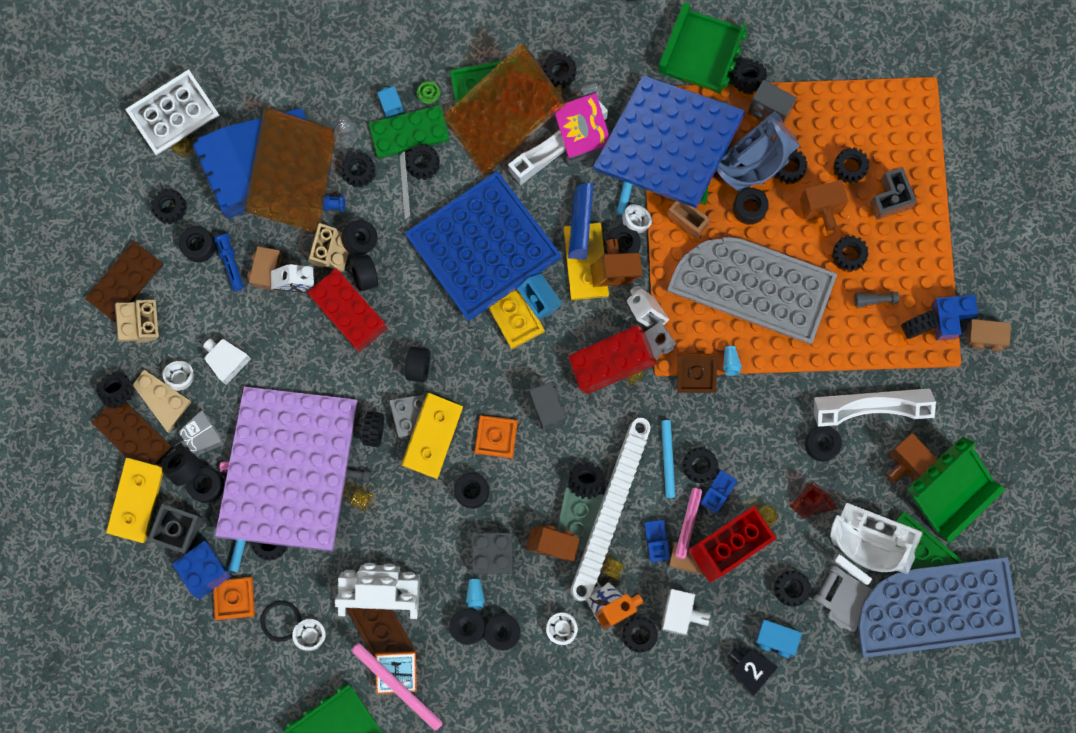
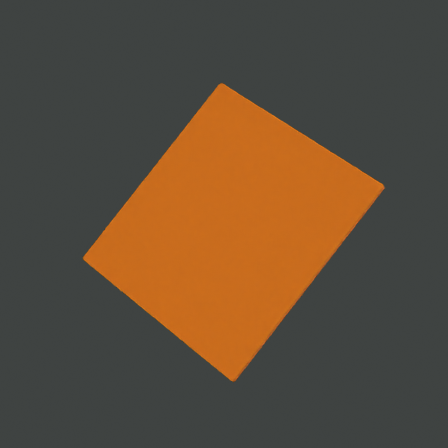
[646,77,961,377]

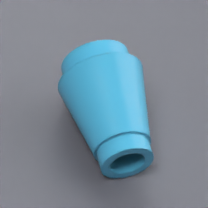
[723,346,742,376]
[466,579,485,609]

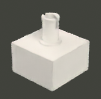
[661,589,710,636]

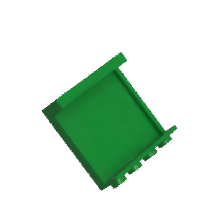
[658,2,748,94]
[906,436,1005,543]
[282,684,383,733]

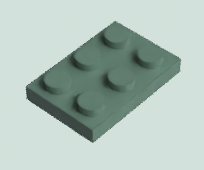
[557,488,604,552]

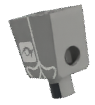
[175,411,225,456]

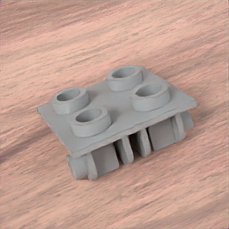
[389,395,425,439]

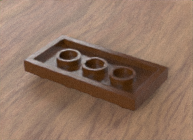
[85,241,164,322]
[91,403,173,465]
[346,608,420,660]

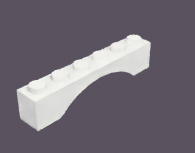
[508,101,608,185]
[814,389,936,427]

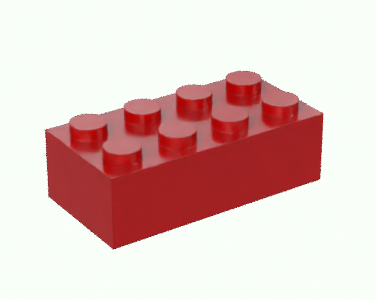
[307,268,388,353]
[568,325,657,394]
[688,505,777,583]

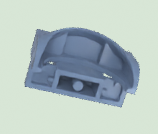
[717,111,800,192]

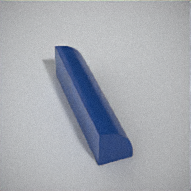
[568,183,594,260]

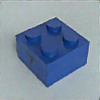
[172,541,232,600]

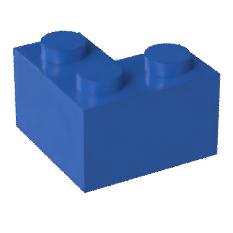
[932,295,978,341]

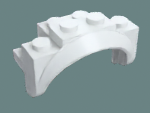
[831,503,922,575]
[335,563,420,619]

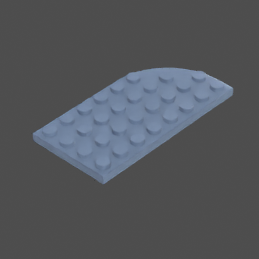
[858,557,1021,658]

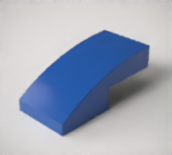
[700,470,737,514]
[644,519,670,562]

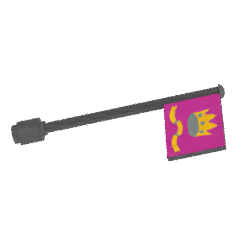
[553,92,729,166]

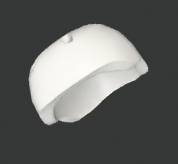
[622,204,652,233]
[163,361,194,391]
[546,612,578,645]
[292,619,325,651]

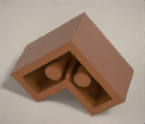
[526,525,580,561]

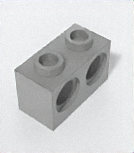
[645,322,677,361]

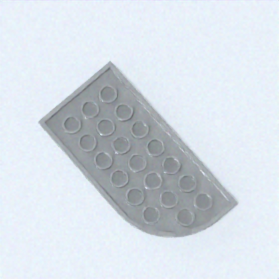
[667,237,837,345]

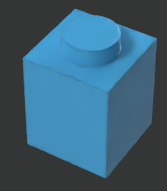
[377,86,404,118]

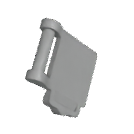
[813,565,872,632]

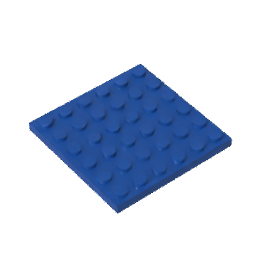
[593,75,745,208]
[405,171,562,322]

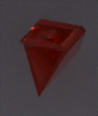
[790,481,838,519]

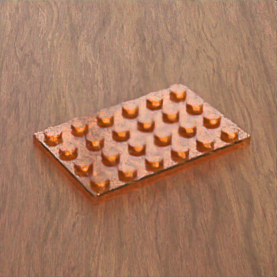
[444,43,566,175]
[244,107,337,233]

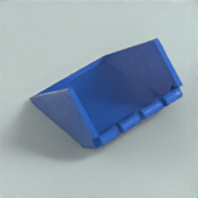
[192,108,331,219]

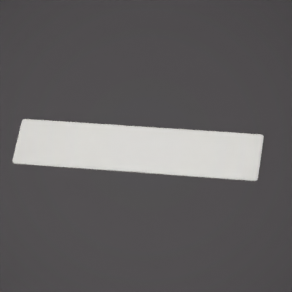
[399,152,410,220]

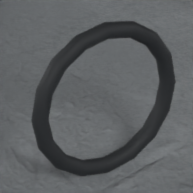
[261,601,301,642]

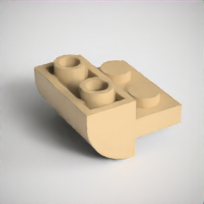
[308,223,349,272]
[115,300,159,343]

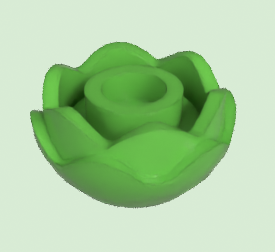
[417,81,440,104]

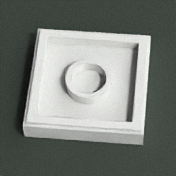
[832,554,872,585]

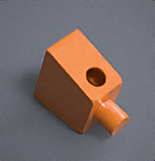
[594,593,643,631]

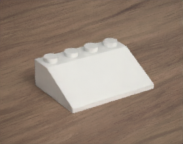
[125,70,220,156]

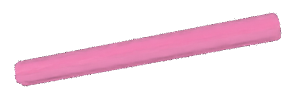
[352,643,442,731]

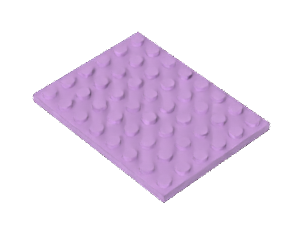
[215,387,358,552]

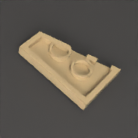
[133,370,191,433]

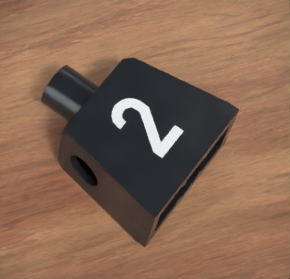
[727,648,778,696]

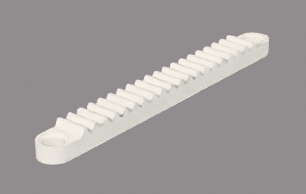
[570,418,650,601]

